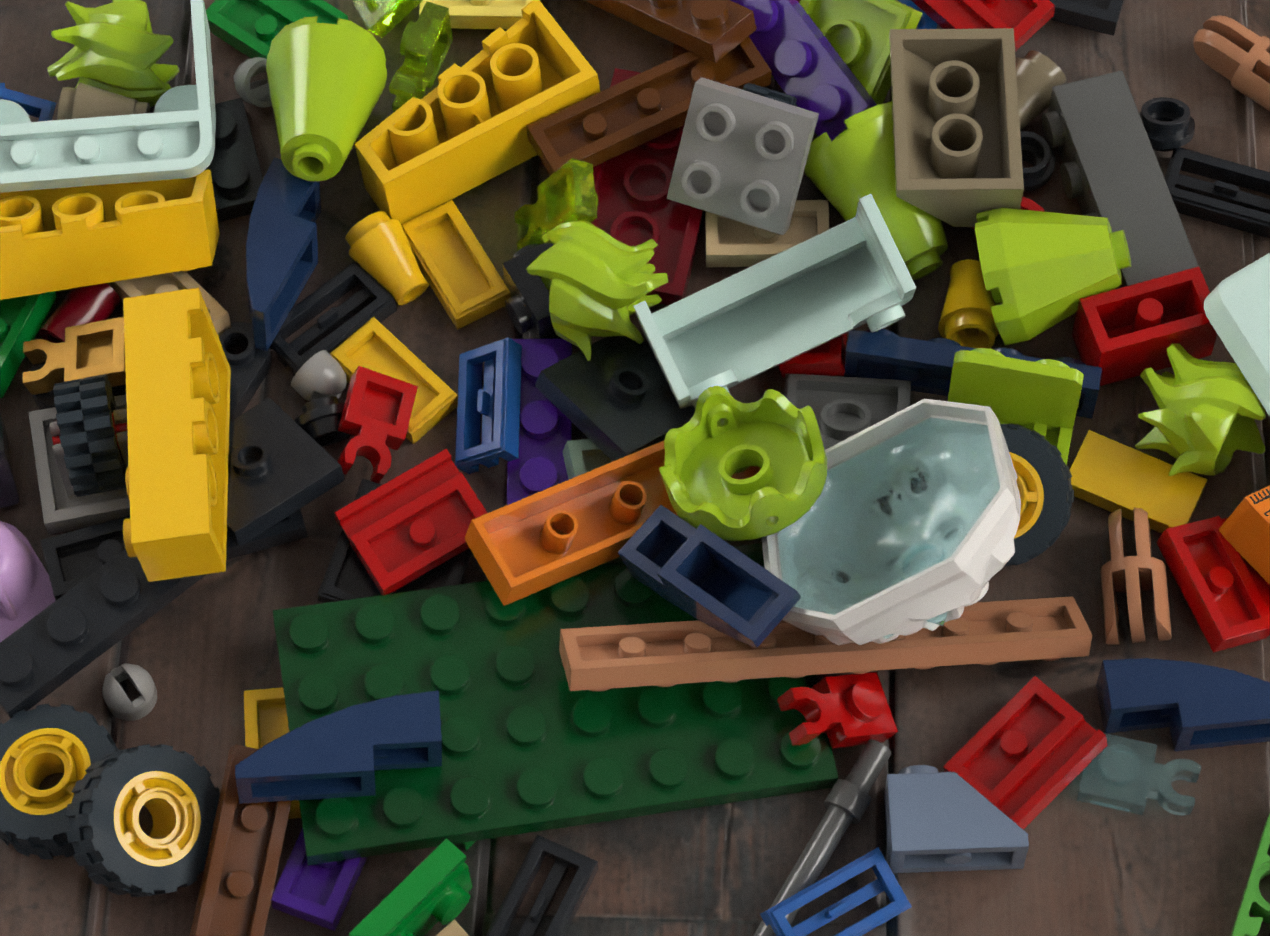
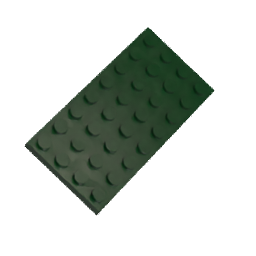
[273,543,838,866]

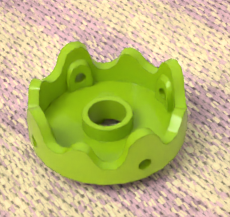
[659,386,827,541]

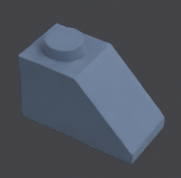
[884,765,1029,873]

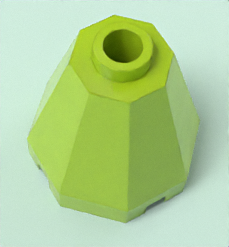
[975,208,1131,346]

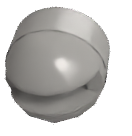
[234,57,272,107]
[291,350,346,402]
[102,663,157,721]

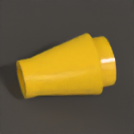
[345,211,429,305]
[938,259,999,349]

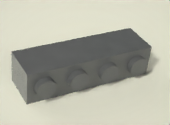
[1042,70,1198,289]

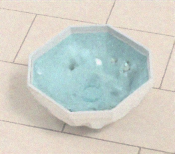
[761,398,1021,645]

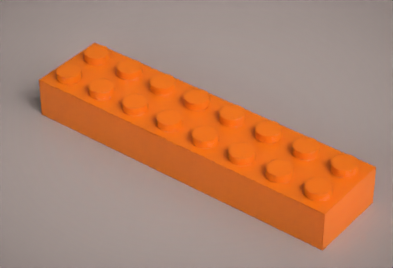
[465,440,761,606]

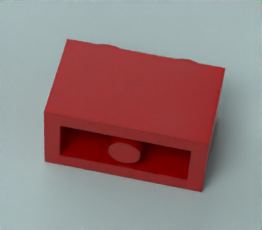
[1072,266,1217,386]

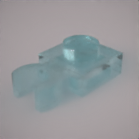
[1077,733,1201,816]

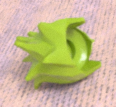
[47,0,180,107]
[526,221,669,361]
[1135,344,1266,476]

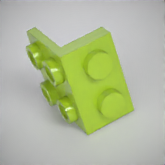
[948,348,1084,466]

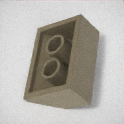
[889,28,1024,227]

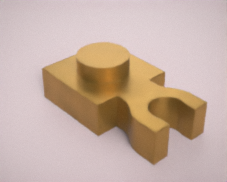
[22,317,126,395]

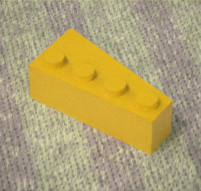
[354,0,600,225]
[0,170,220,300]
[123,287,231,582]

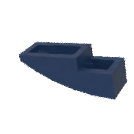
[246,157,321,352]
[618,505,801,648]
[1096,658,1270,752]
[235,691,442,804]

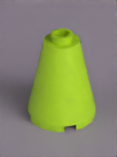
[266,16,387,181]
[804,101,948,280]

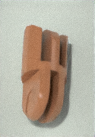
[1193,15,1270,112]
[1100,507,1172,646]

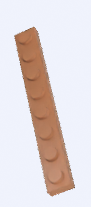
[559,596,1092,691]

